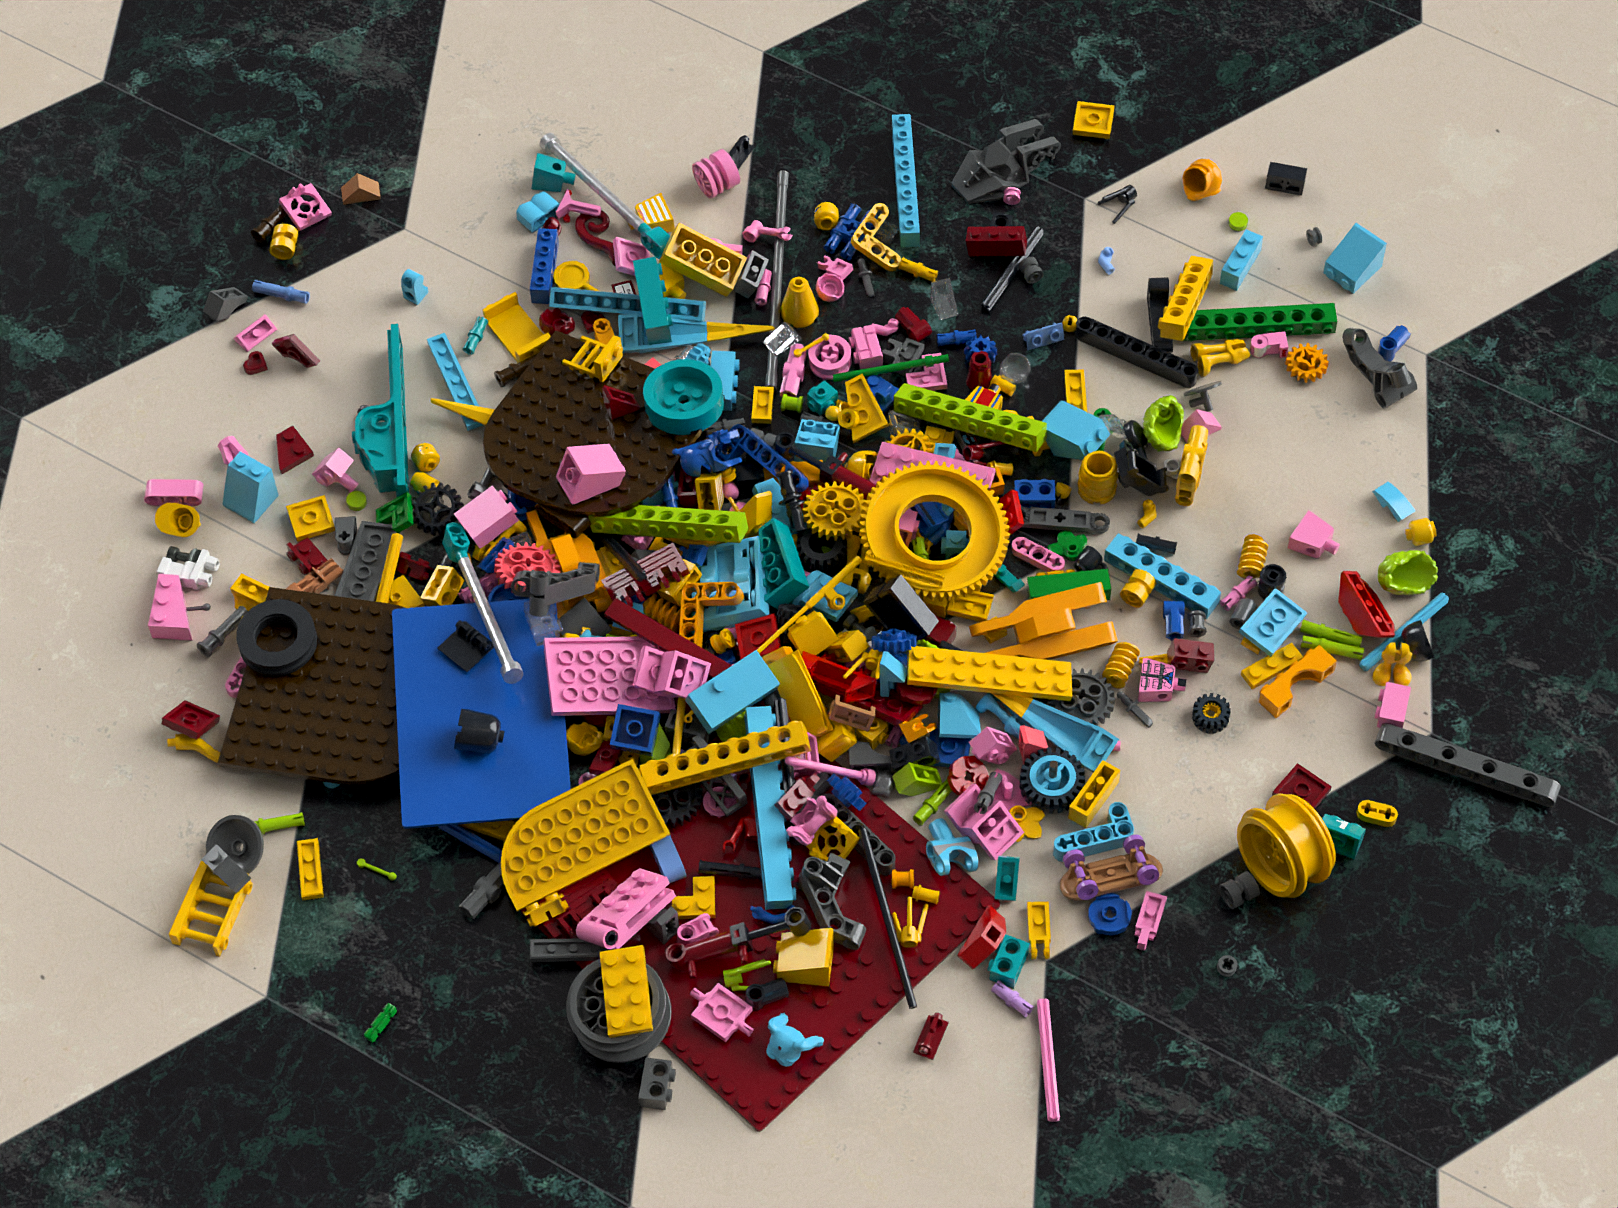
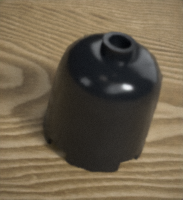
[454,709,505,754]

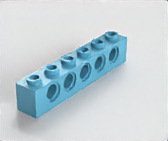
[1104,533,1221,620]

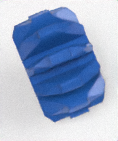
[964,335,997,363]

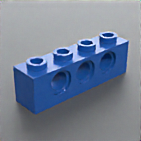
[530,228,559,304]

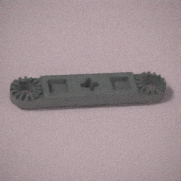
[1021,506,1110,534]

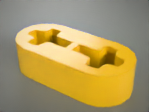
[1357,800,1398,827]

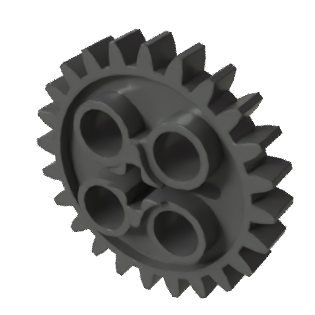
[1048,668,1115,726]

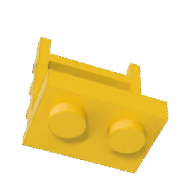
[562,335,623,382]

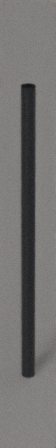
[858,828,917,1009]

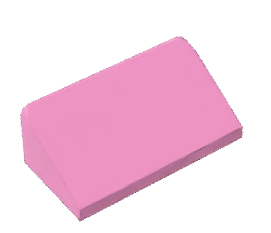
[233,314,277,352]

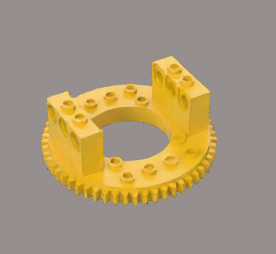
[859,461,1010,602]

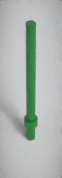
[833,354,949,382]

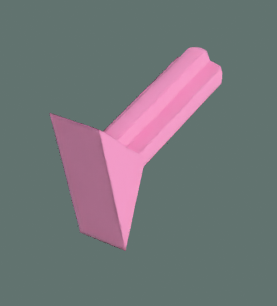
[556,189,601,219]

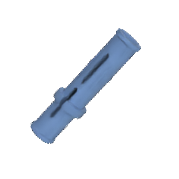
[252,280,310,304]

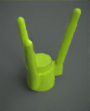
[723,959,771,992]

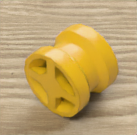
[710,629,736,654]

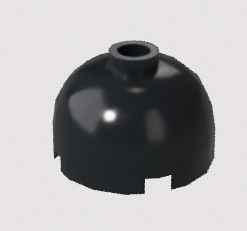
[1398,620,1435,662]

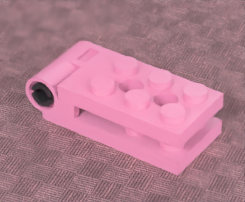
[576,868,676,949]

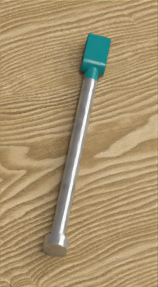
[539,133,670,260]
[442,523,523,684]

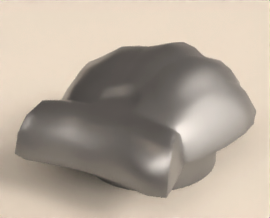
[872,770,895,798]

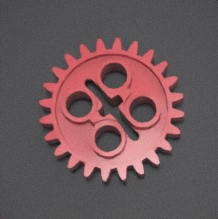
[494,542,561,593]

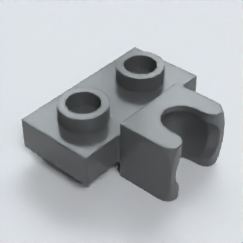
[882,338,924,377]

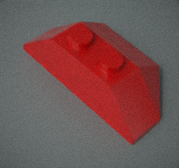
[1338,571,1395,638]

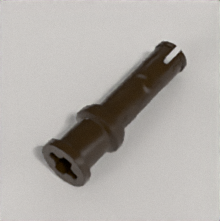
[251,199,297,243]
[494,353,538,387]

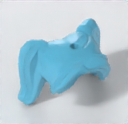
[766,1013,824,1066]

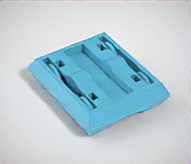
[690,536,769,634]

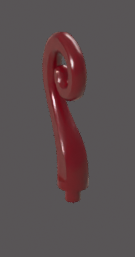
[575,210,616,266]

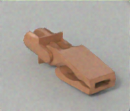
[286,558,344,594]

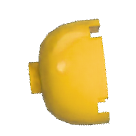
[845,450,878,480]

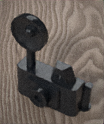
[1114,420,1169,496]

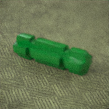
[364,1003,397,1042]

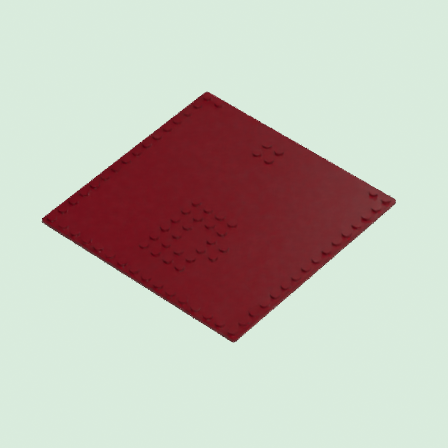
[521,699,1000,1132]

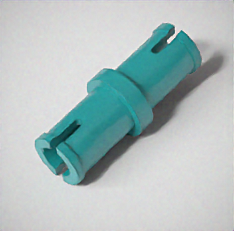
[463,316,488,355]

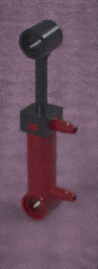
[775,432,888,500]
[666,907,811,979]

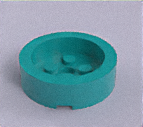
[643,359,724,435]

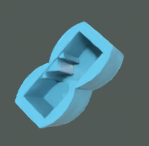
[516,191,560,232]

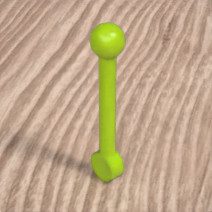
[357,859,397,881]

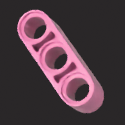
[144,479,204,506]

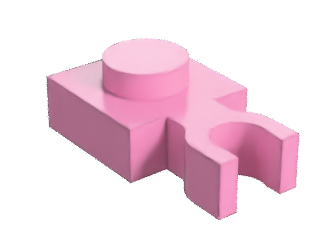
[817,256,853,281]

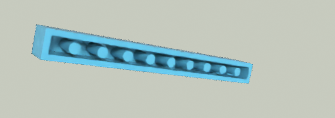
[744,706,796,910]

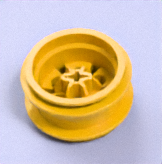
[1237,794,1336,898]

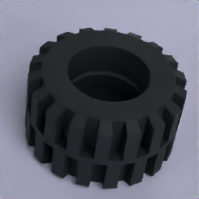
[796,528,847,576]

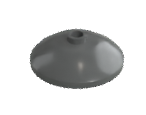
[206,815,264,874]

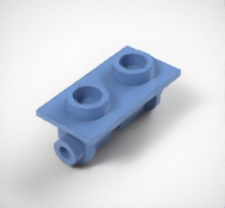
[1022,323,1064,350]

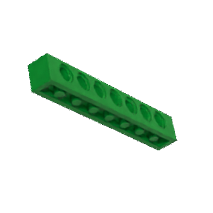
[1183,303,1338,342]

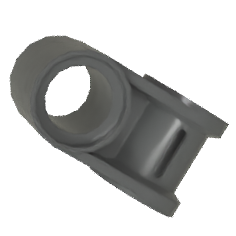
[335,516,357,555]

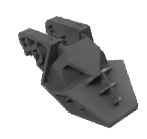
[951,119,1061,204]

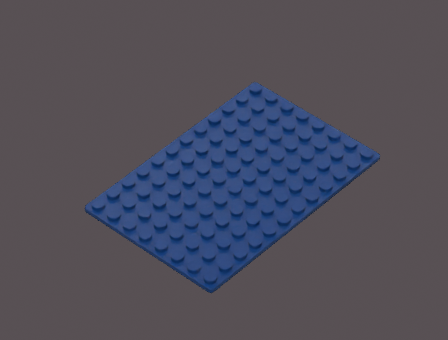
[392,599,571,829]

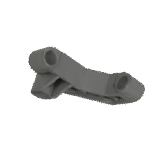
[1342,328,1417,408]
[511,562,600,616]
[796,853,867,950]

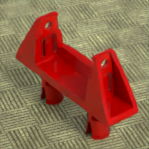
[802,651,877,702]

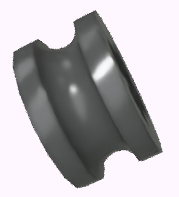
[1306,227,1322,246]
[1217,955,1237,977]

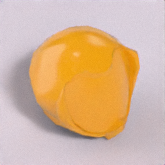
[1182,158,1222,201]

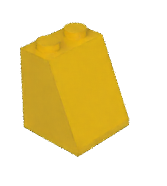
[773,928,834,986]

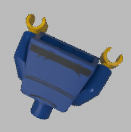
[909,502,954,554]

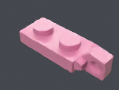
[1135,891,1167,951]

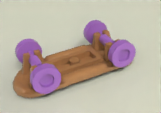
[1060,835,1163,901]

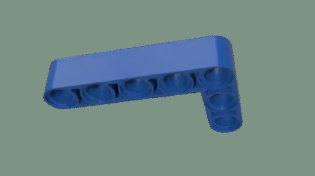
[708,424,809,492]

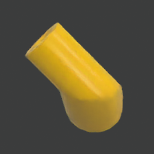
[1137,499,1157,529]

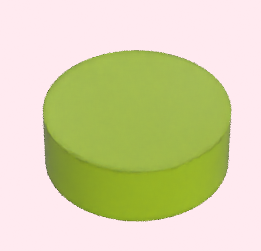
[1229,212,1248,231]
[346,491,367,511]

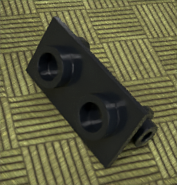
[728,135,755,170]

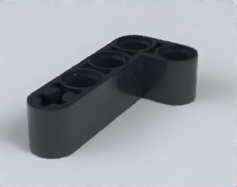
[1147,277,1173,353]

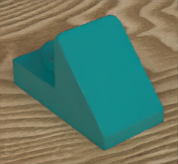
[995,855,1020,901]

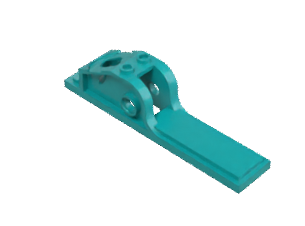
[352,323,409,497]

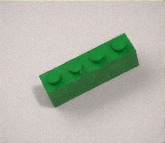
[1027,569,1112,600]

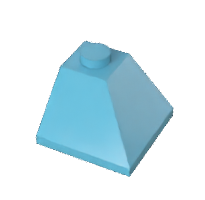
[937,692,981,738]

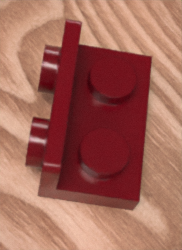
[286,537,328,576]

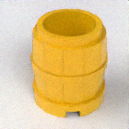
[1077,451,1118,505]

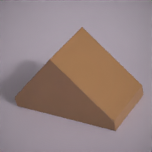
[341,173,381,204]

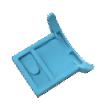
[792,570,858,622]

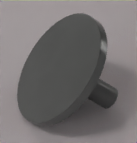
[1184,381,1222,412]

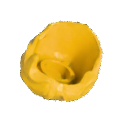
[566,722,604,756]

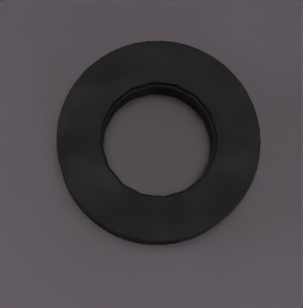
[236,599,317,676]

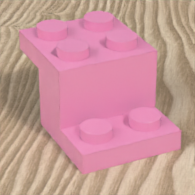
[632,646,711,699]
[944,784,1024,860]

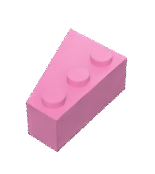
[148,574,192,640]

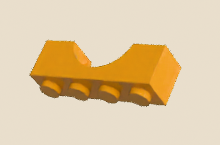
[1259,645,1337,718]

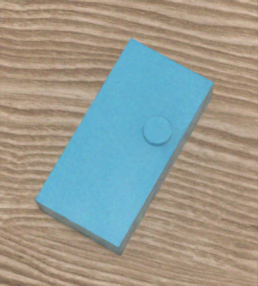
[685,650,780,734]

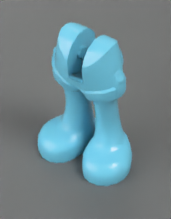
[975,693,1033,740]

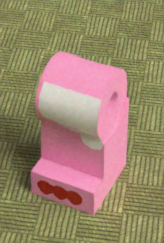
[1250,332,1288,358]

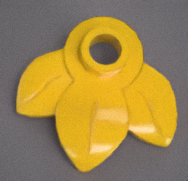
[1009,805,1046,842]

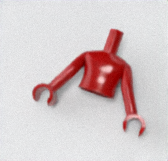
[722,801,791,853]

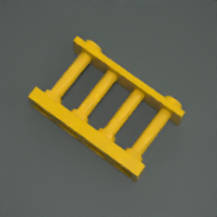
[169,861,253,957]

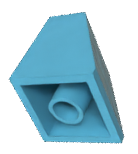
[1323,223,1387,294]
[1042,401,1110,460]
[222,452,279,524]

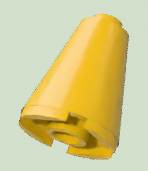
[780,277,819,328]

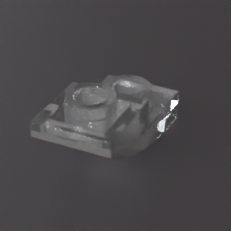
[1099,414,1127,439]

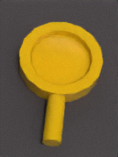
[553,261,599,291]

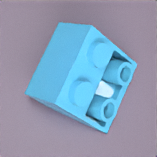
[794,419,840,463]

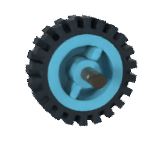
[1019,748,1085,814]

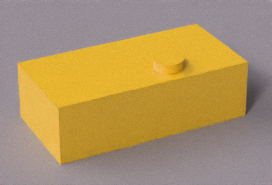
[659,222,747,297]

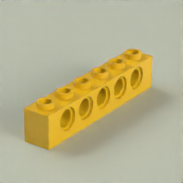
[1158,256,1213,341]

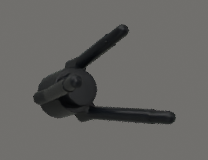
[1098,184,1137,224]

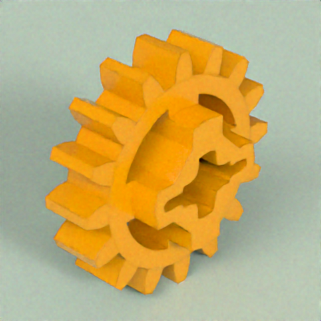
[1285,343,1329,383]

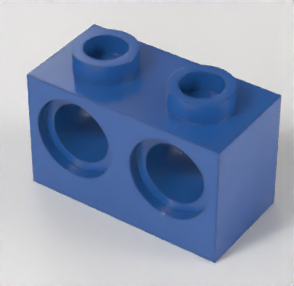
[1014,479,1055,509]

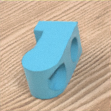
[401,269,429,305]

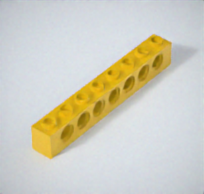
[640,721,811,795]

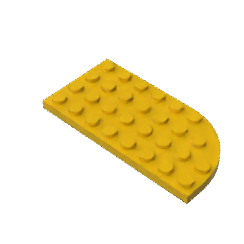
[501,759,670,912]

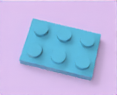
[1239,588,1307,657]

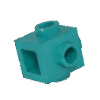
[807,380,838,416]

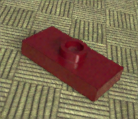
[589,740,622,776]

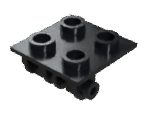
[437,620,494,672]

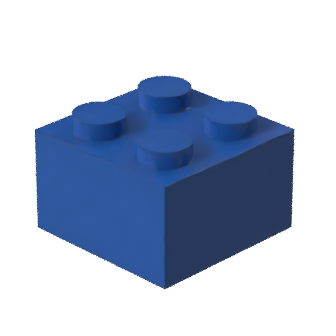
[610,704,661,756]

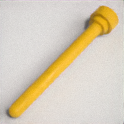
[672,697,686,755]

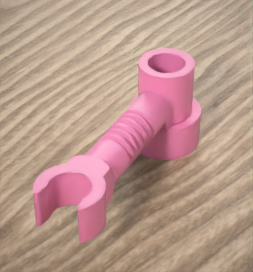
[742,220,793,242]

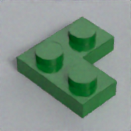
[376,492,413,533]

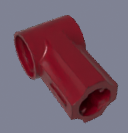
[895,307,932,342]

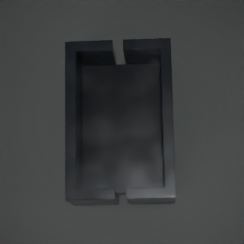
[863,574,939,641]

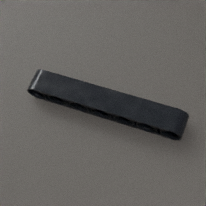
[1075,316,1198,388]

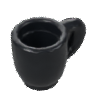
[1073,546,1109,573]

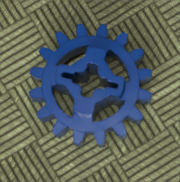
[871,629,917,655]
[827,773,867,811]

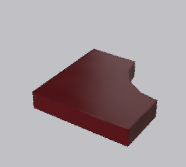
[272,334,320,368]

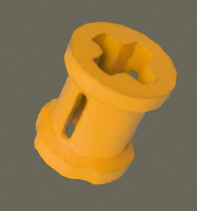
[892,869,914,889]

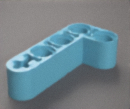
[1053,802,1134,862]

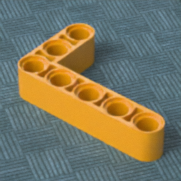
[679,582,744,648]

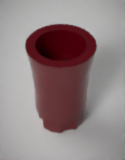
[966,351,992,391]

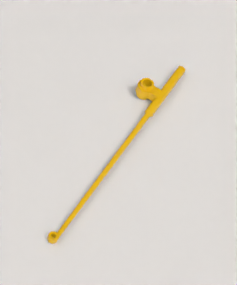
[683,556,863,723]

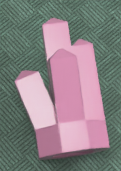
[218,436,248,465]

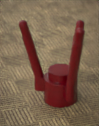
[962,441,1006,466]

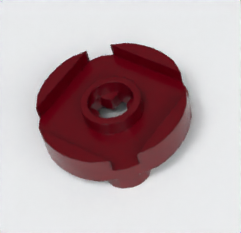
[896,677,938,705]

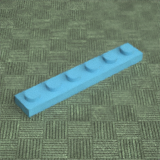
[427,333,483,431]

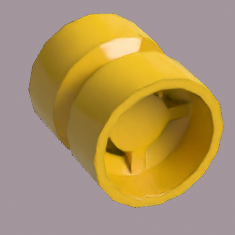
[269,224,298,260]
[1120,569,1157,608]

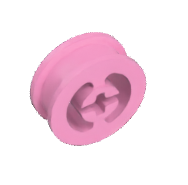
[808,335,852,380]

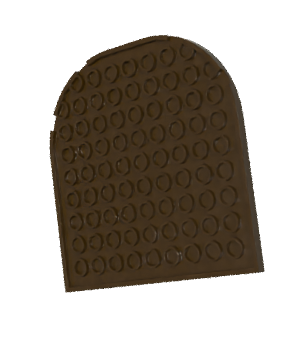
[483,331,725,517]
[217,587,405,785]

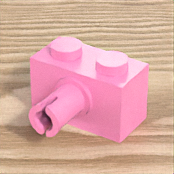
[312,448,359,493]

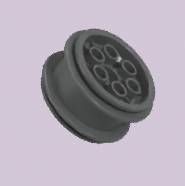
[566,959,672,1063]

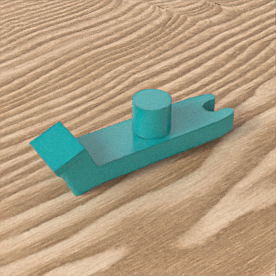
[993,564,1025,593]

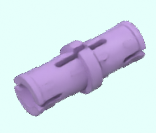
[991,980,1034,1018]

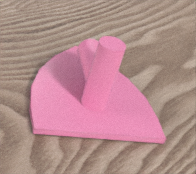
[994,769,1032,811]

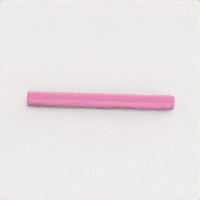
[1037,999,1060,1122]

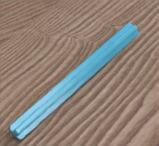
[1359,593,1449,671]

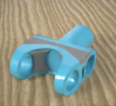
[926,818,978,876]

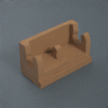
[829,695,876,732]

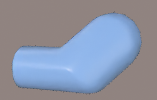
[1098,247,1115,275]

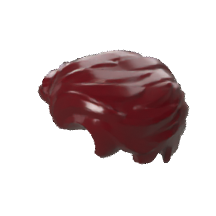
[539,308,575,336]

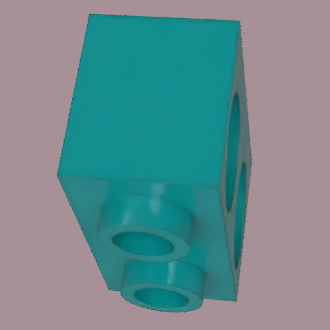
[987,934,1030,989]

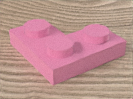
[906,353,947,391]

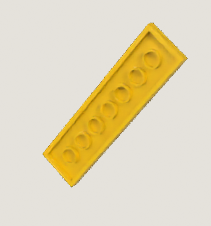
[907,646,1072,701]

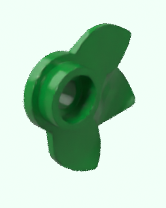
[1047,531,1087,562]

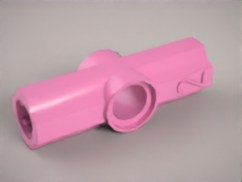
[780,344,807,397]

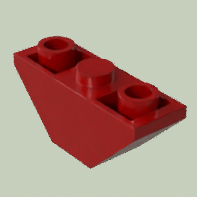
[957,905,1006,969]

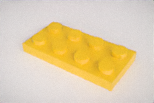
[600,945,653,1038]

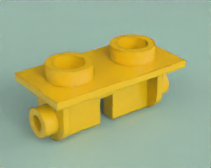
[523,892,569,927]

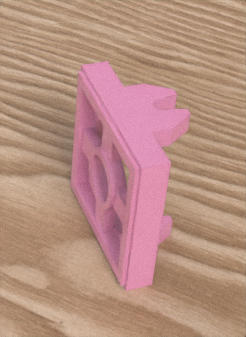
[279,183,332,231]

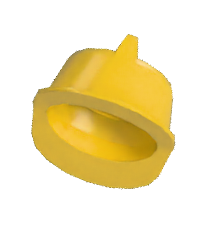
[155,503,201,537]

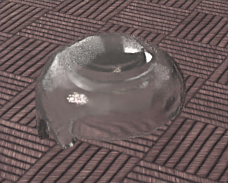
[999,353,1031,384]

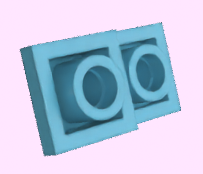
[1372,482,1416,522]

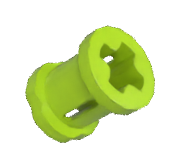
[781,394,803,414]

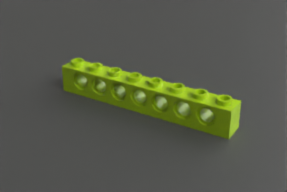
[894,383,1047,452]
[588,505,749,543]

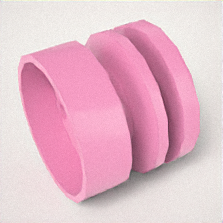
[692,149,740,198]

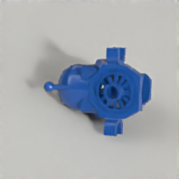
[672,429,742,477]

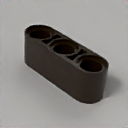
[535,504,591,539]

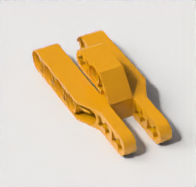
[526,510,612,619]
[969,582,1118,660]

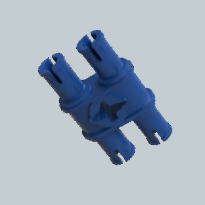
[823,204,878,261]

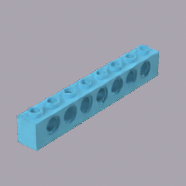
[892,114,920,247]
[549,287,706,321]

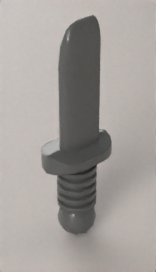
[858,258,875,297]
[1117,691,1153,728]

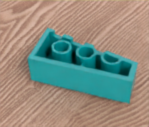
[633,256,673,345]
[758,518,809,609]

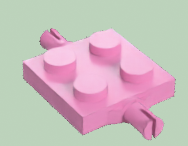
[690,983,754,1042]

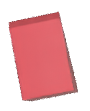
[1018,725,1048,764]

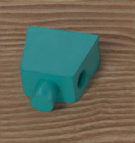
[531,153,576,192]

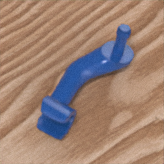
[507,490,527,522]
[750,905,795,924]

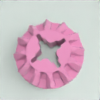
[703,786,737,818]

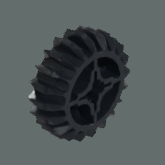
[411,482,464,536]

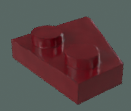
[276,426,314,474]

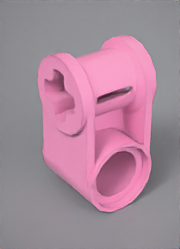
[677,913,719,945]

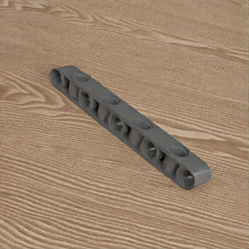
[1375,724,1561,807]

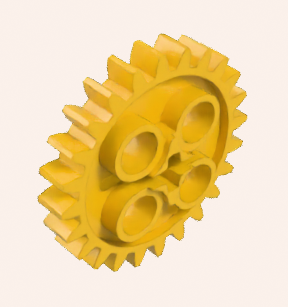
[802,481,865,541]

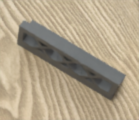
[681,734,748,817]

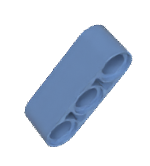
[649,836,686,883]

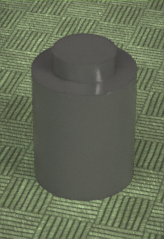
[1229,598,1257,630]

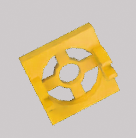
[806,817,860,862]

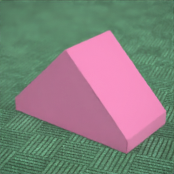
[1181,409,1222,443]

